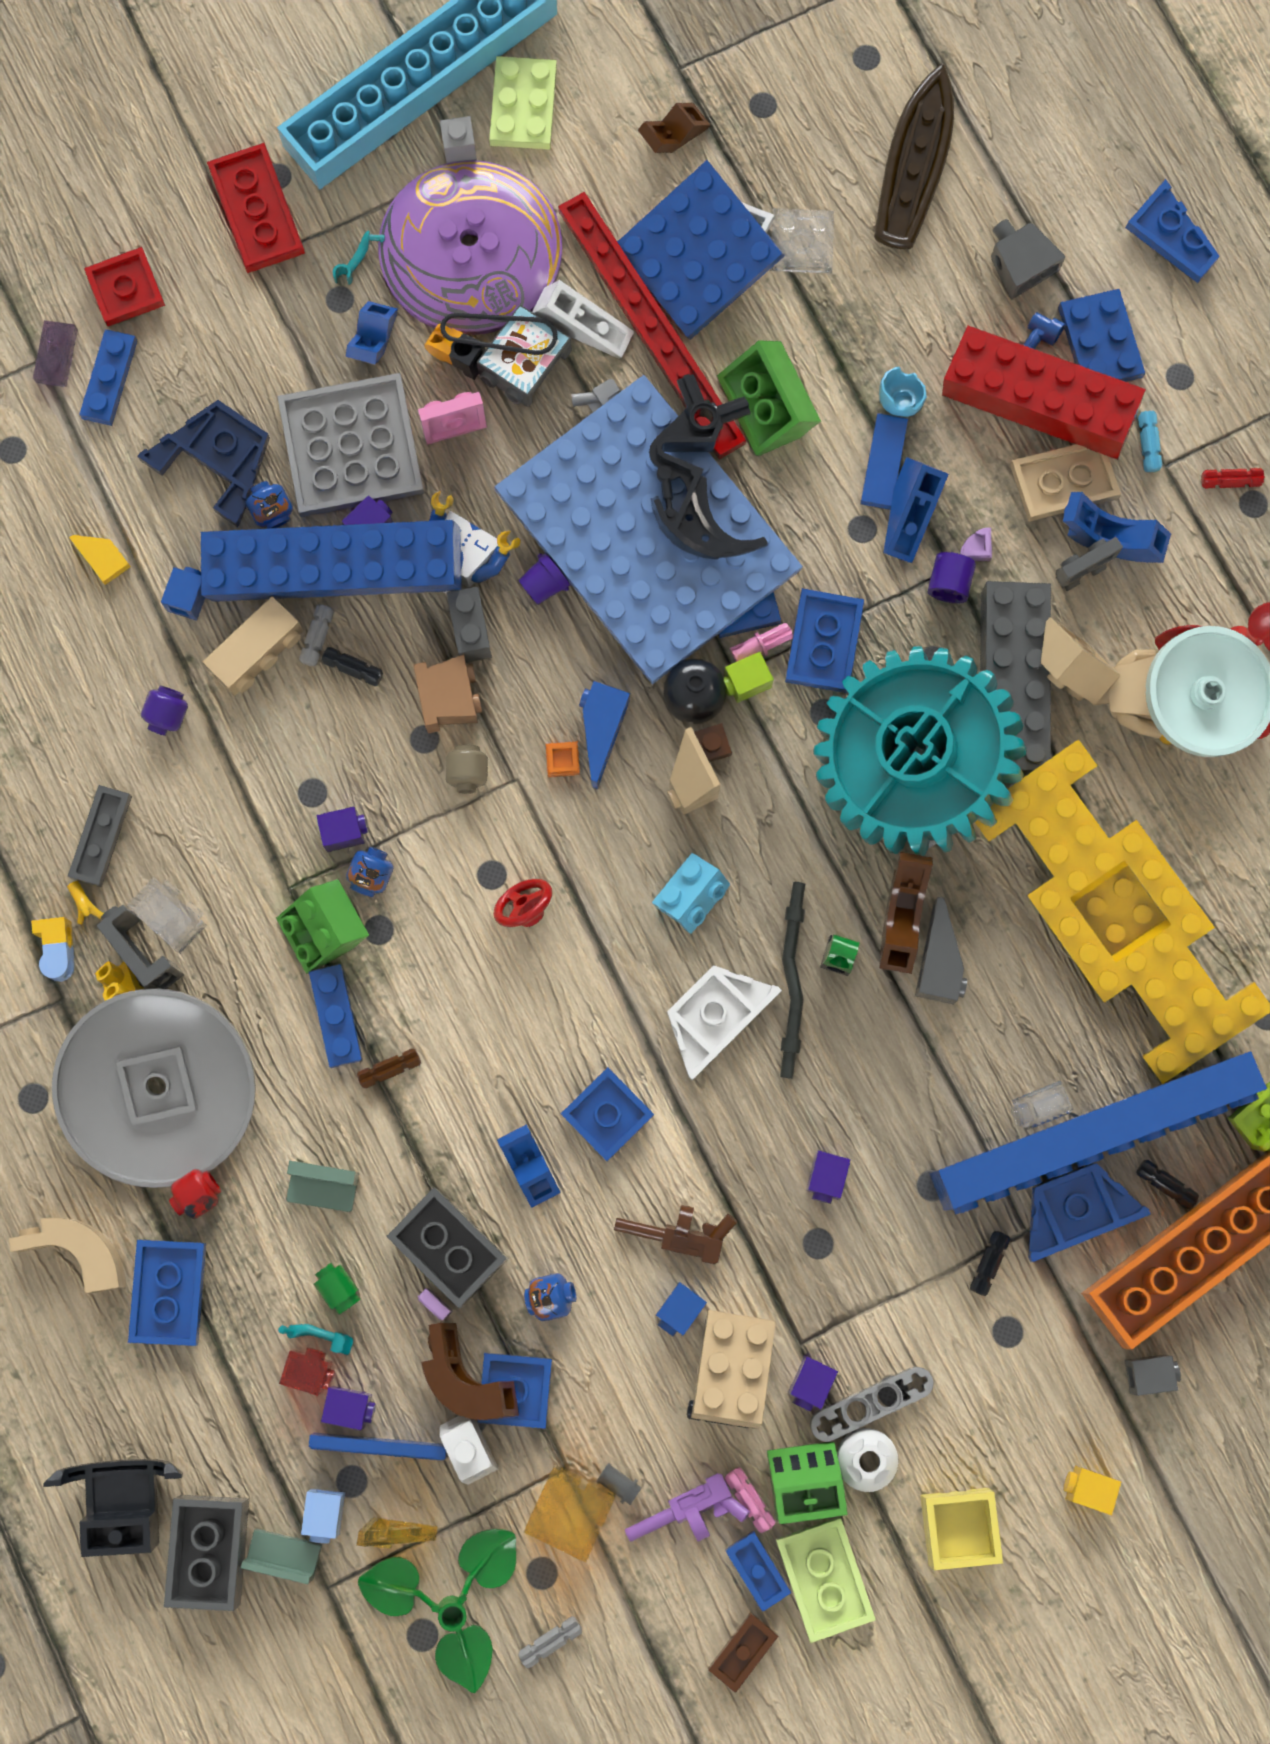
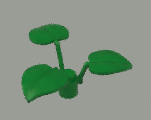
[358,1529,516,1693]

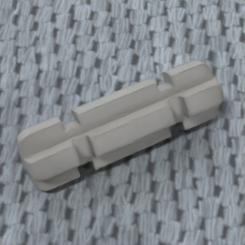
[299,604,334,666]
[518,1616,582,1668]

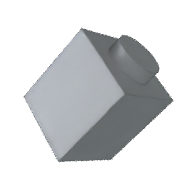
[440,116,477,163]

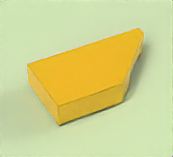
[69,535,131,585]

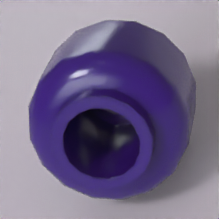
[141,685,188,736]

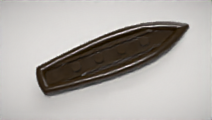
[874,63,954,249]

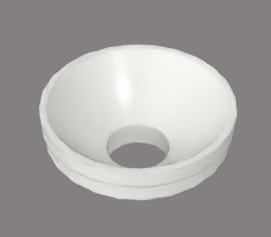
[837,1428,898,1492]

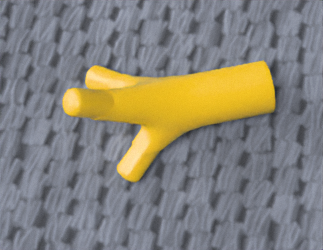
[67,881,104,925]

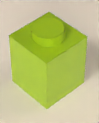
[724,652,774,703]

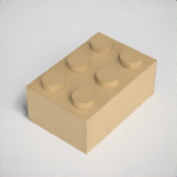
[691,1310,776,1429]

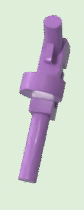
[625,1473,750,1542]

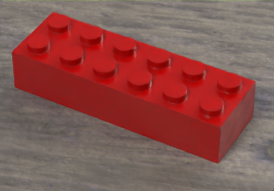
[942,325,1146,460]

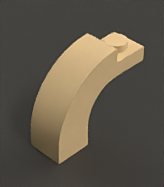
[9,1218,126,1293]

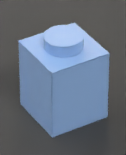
[301,1489,345,1543]

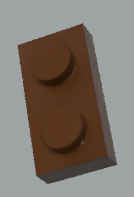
[708,1612,779,1693]

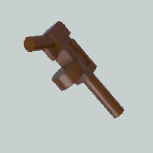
[614,1205,737,1264]

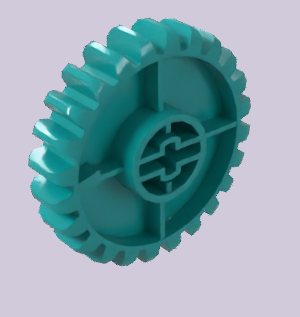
[813,646,1027,856]

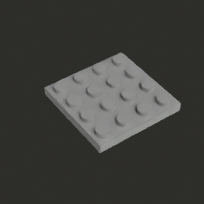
[277,373,424,517]

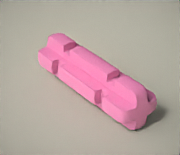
[725,1467,776,1533]

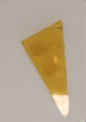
[356,1517,438,1549]

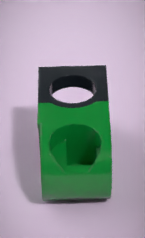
[820,934,860,976]

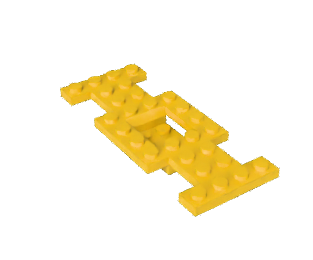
[975,739,1270,1084]

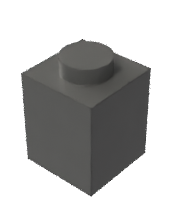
[1125,1355,1181,1396]

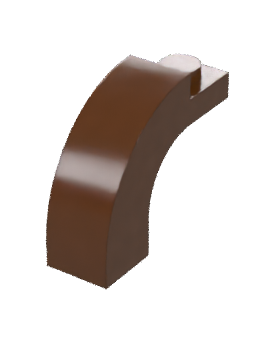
[879,852,933,974]
[421,1322,519,1420]

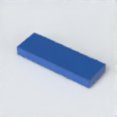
[860,413,908,510]

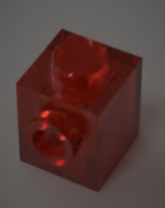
[279,1347,335,1396]

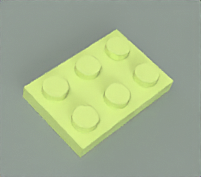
[489,56,557,150]
[775,1517,876,1643]

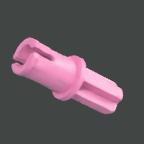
[729,623,793,662]

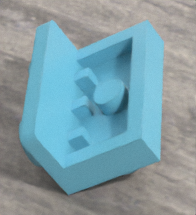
[652,853,730,934]

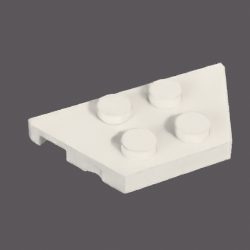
[667,965,782,1080]

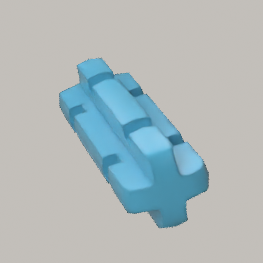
[1138,411,1162,472]

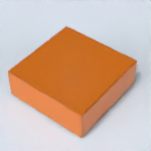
[546,741,580,777]

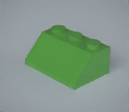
[717,340,821,456]

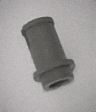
[596,1463,642,1505]

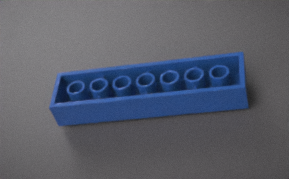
[200,520,462,602]

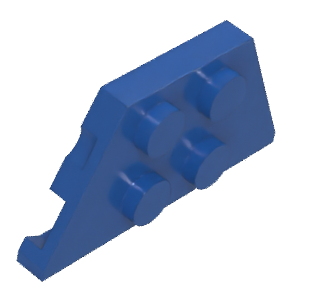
[1028,1163,1151,1262]

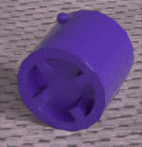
[927,552,976,604]

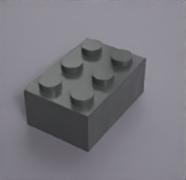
[386,1187,508,1308]
[164,1495,249,1611]

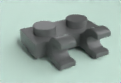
[1056,537,1123,591]

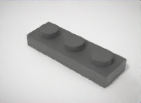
[67,785,132,888]

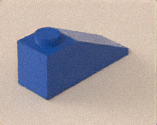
[883,457,949,563]
[579,681,630,789]

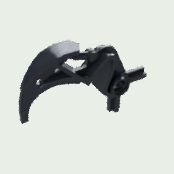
[649,374,768,559]

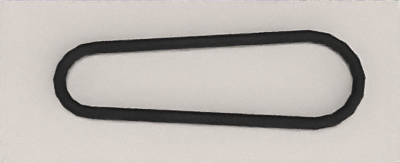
[440,313,558,355]

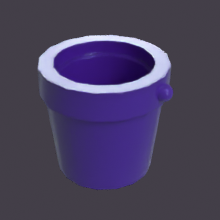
[518,553,570,605]

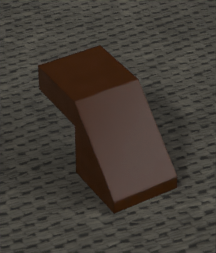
[638,103,711,153]

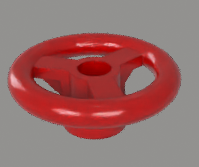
[493,879,552,927]

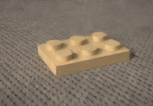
[1010,444,1121,522]

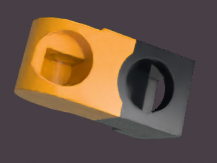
[424,324,486,380]

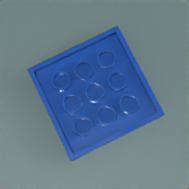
[617,160,785,340]

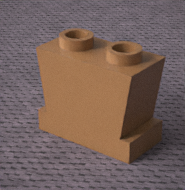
[413,654,482,733]

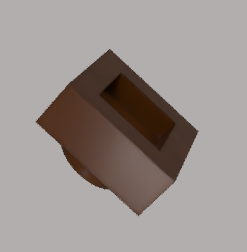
[694,723,732,763]

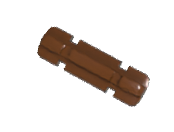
[357,1048,421,1088]

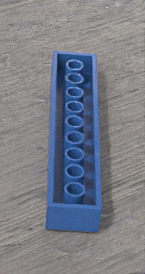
[929,1051,1267,1215]

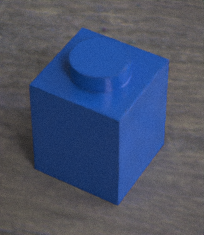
[161,567,205,621]
[656,1282,707,1337]

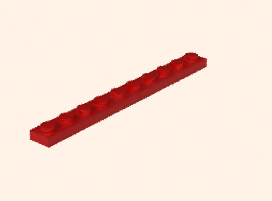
[558,192,746,460]

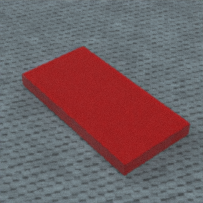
[207,142,305,273]

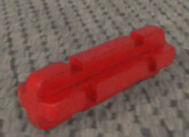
[1201,468,1265,489]

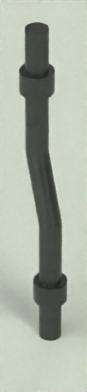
[780,882,806,1079]

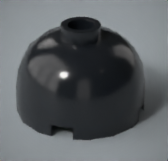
[663,659,726,724]

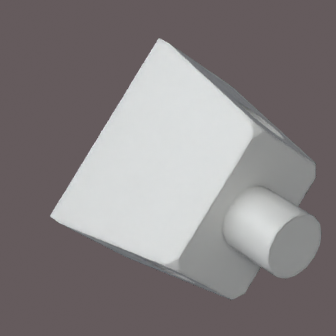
[440,1416,499,1485]

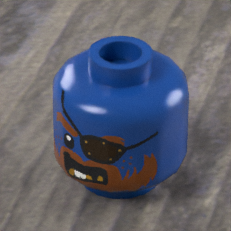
[246,481,293,529]
[346,847,394,897]
[524,1273,577,1321]

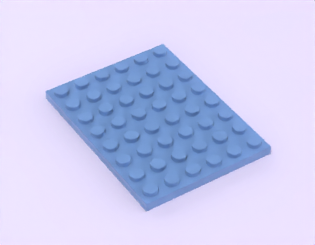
[494,375,803,685]

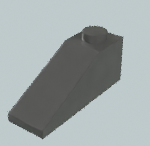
[915,897,967,1005]

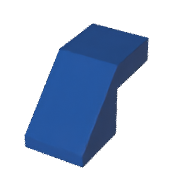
[345,301,398,365]
[497,1124,561,1208]

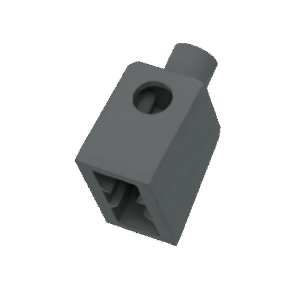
[991,219,1065,300]

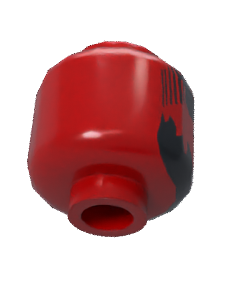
[169,1169,222,1219]

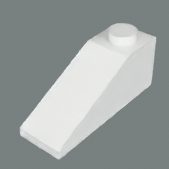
[532,280,635,359]

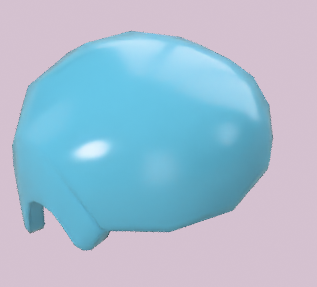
[879,367,927,417]

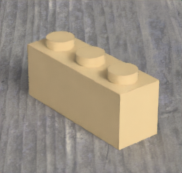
[202,596,303,696]

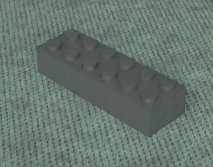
[980,581,1051,778]

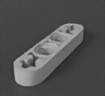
[810,1367,934,1442]

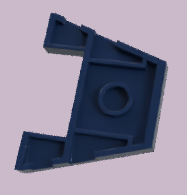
[137,400,270,528]

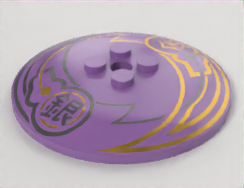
[378,160,562,335]

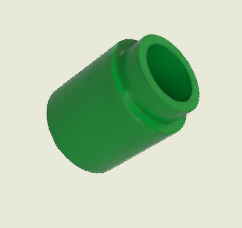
[313,1263,361,1315]

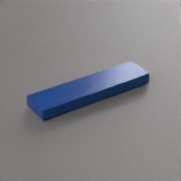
[309,1433,448,1461]

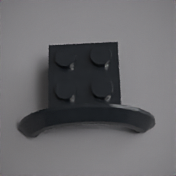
[43,1459,183,1557]

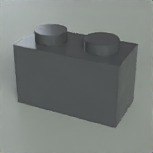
[446,587,492,663]

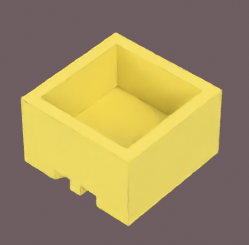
[920,1488,1003,1571]

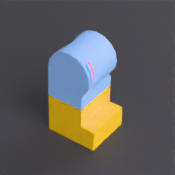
[31,917,74,982]

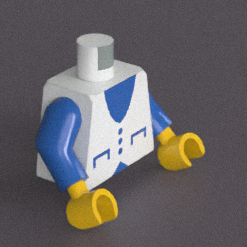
[429,491,521,593]

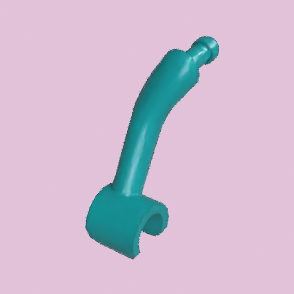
[332,230,385,285]
[278,1324,353,1355]

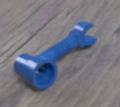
[1024,312,1065,349]

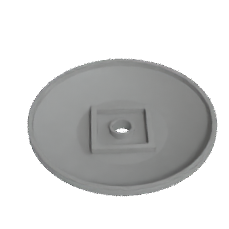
[52,988,256,1188]

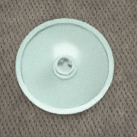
[1145,626,1270,757]

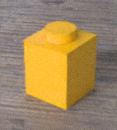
[1064,1465,1121,1515]

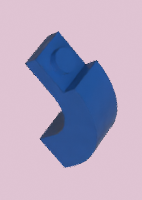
[1063,492,1171,563]

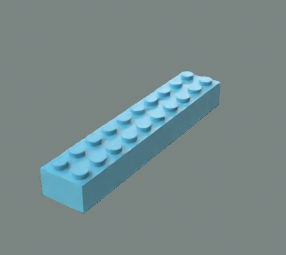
[277,0,557,189]

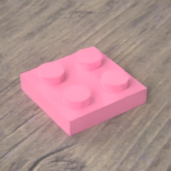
[418,392,487,445]

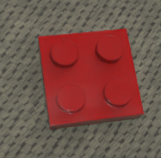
[84,247,166,327]

